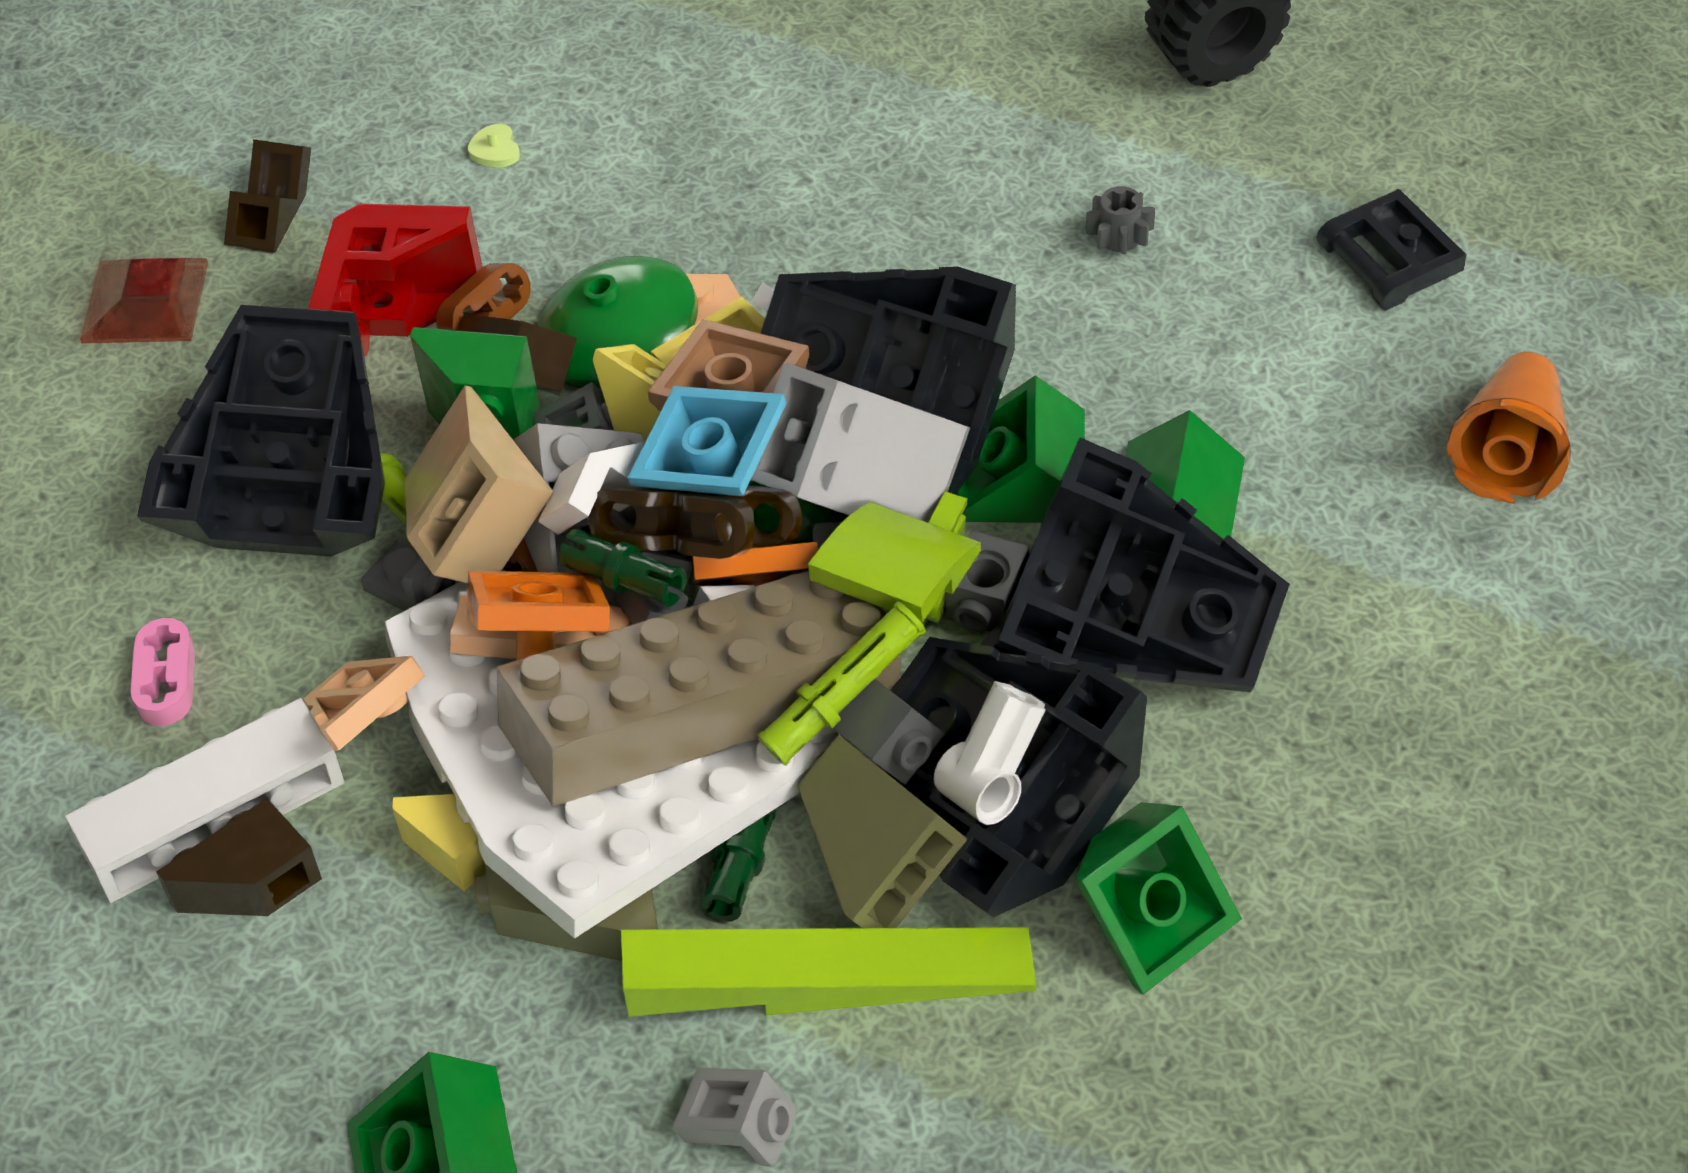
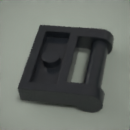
[1316,189,1467,311]

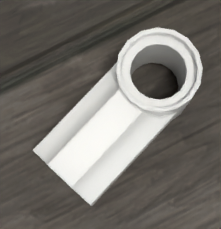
[934,681,1046,825]

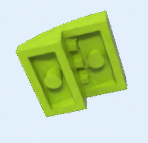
[808,502,981,623]

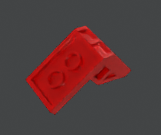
[308,203,483,356]

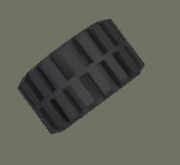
[1145,0,1291,87]

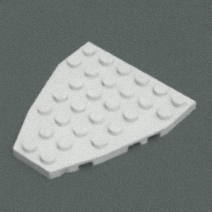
[385,582,862,938]

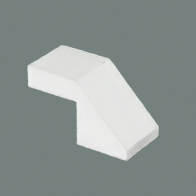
[538,441,646,535]

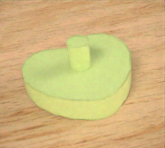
[468,124,520,168]

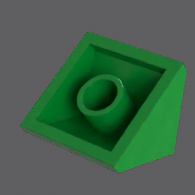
[1125,410,1245,539]

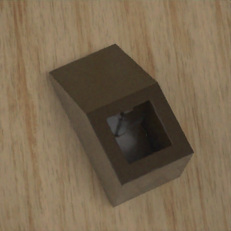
[156,798,322,916]

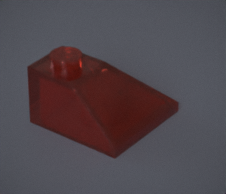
[80,258,208,344]

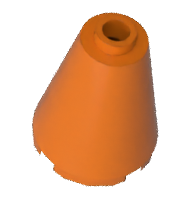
[1446,352,1571,504]

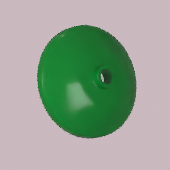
[537,256,698,388]

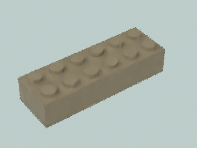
[497,570,902,807]

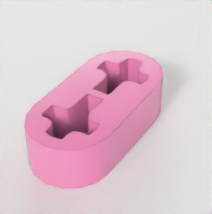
[130,618,195,726]

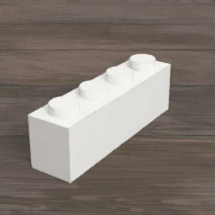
[65,698,345,903]

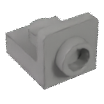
[672,1067,796,1167]

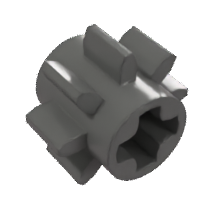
[1086,186,1155,254]

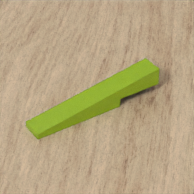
[621,927,1037,1017]

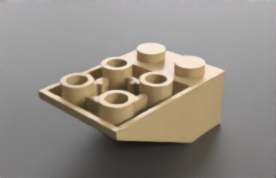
[404,385,553,583]

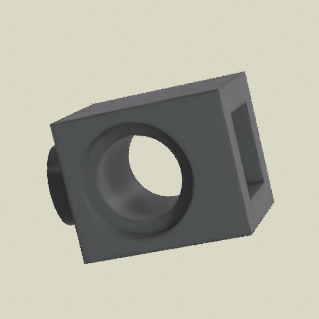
[946,530,1029,633]
[833,679,945,785]

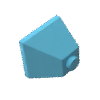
[627,386,787,496]

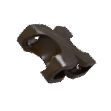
[588,485,802,559]

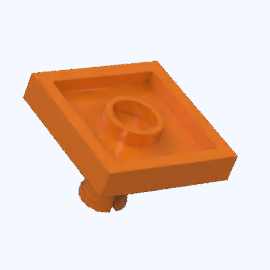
[691,542,818,587]
[467,571,610,661]

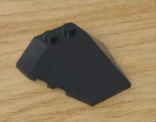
[760,266,1016,495]
[137,305,385,557]
[996,437,1290,692]
[866,637,1147,918]

